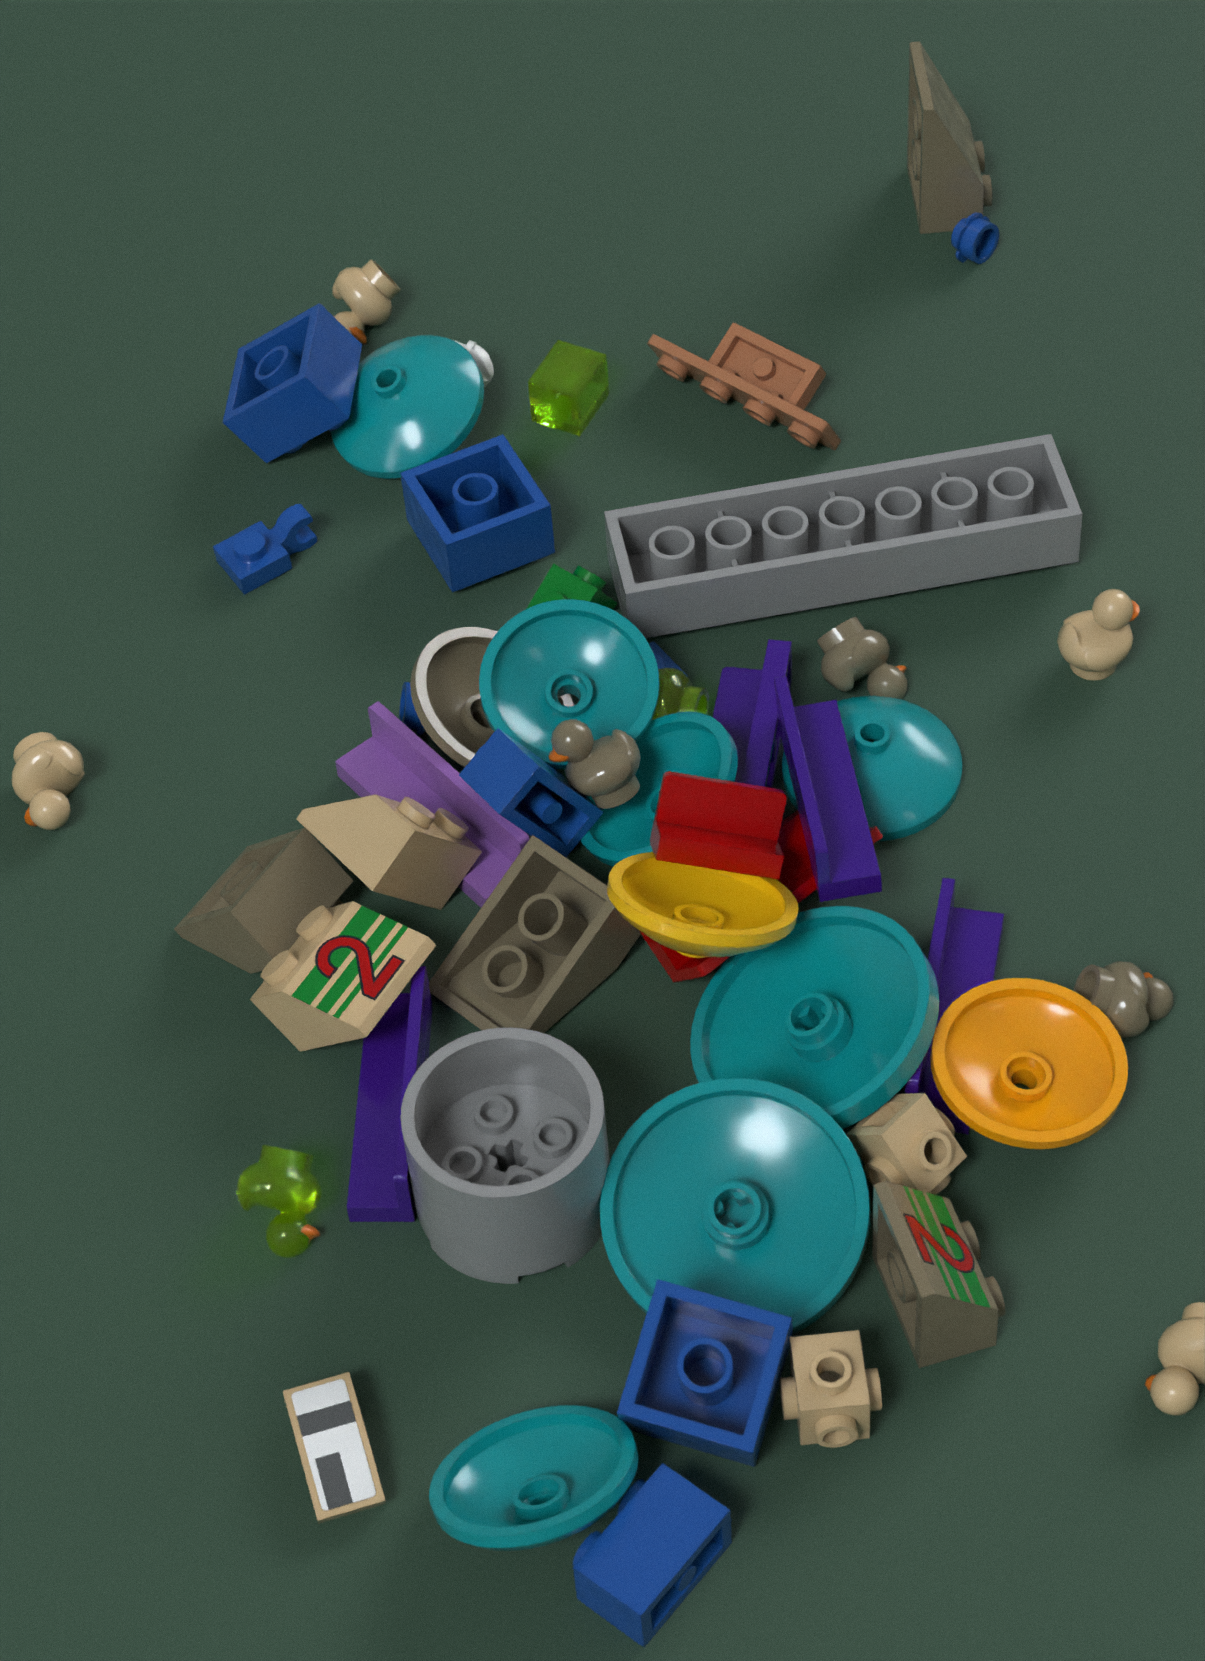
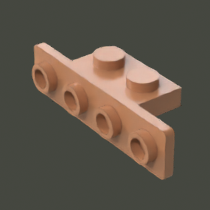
[647,322,841,451]

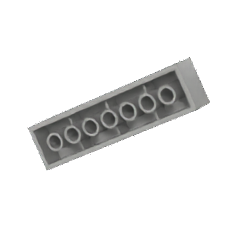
[604,434,1083,638]

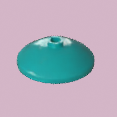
[331,335,484,479]
[479,599,659,770]
[782,696,962,841]
[581,712,738,866]
[429,1405,638,1551]

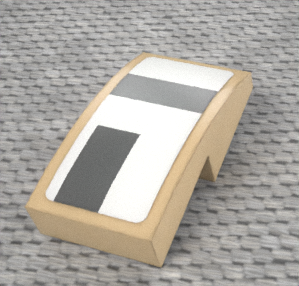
[283,1372,386,1524]

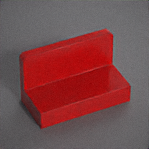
[650,771,787,880]

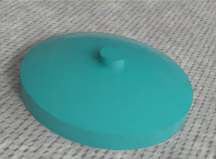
[690,906,939,1129]
[600,1078,870,1334]

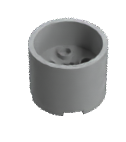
[401,1028,610,1284]

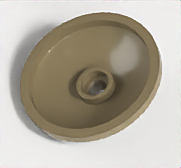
[410,627,574,767]

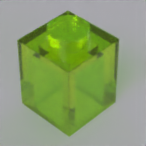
[528,340,609,436]

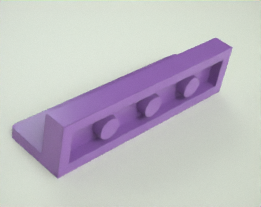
[335,701,530,908]

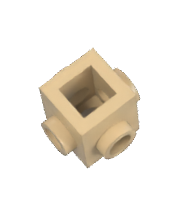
[846,1093,967,1195]
[779,1330,882,1448]

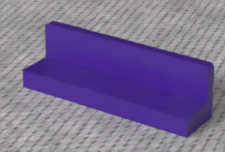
[713,639,792,788]
[774,676,882,902]
[905,877,1004,1134]
[347,966,433,1222]

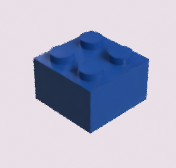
[223,303,362,463]
[400,434,555,593]
[617,1279,793,1467]

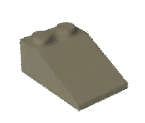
[907,41,992,234]
[429,835,641,1033]

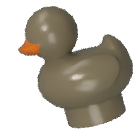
[817,616,907,699]
[548,719,641,809]
[1073,961,1173,1038]

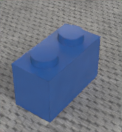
[459,728,604,857]
[573,1463,732,1647]

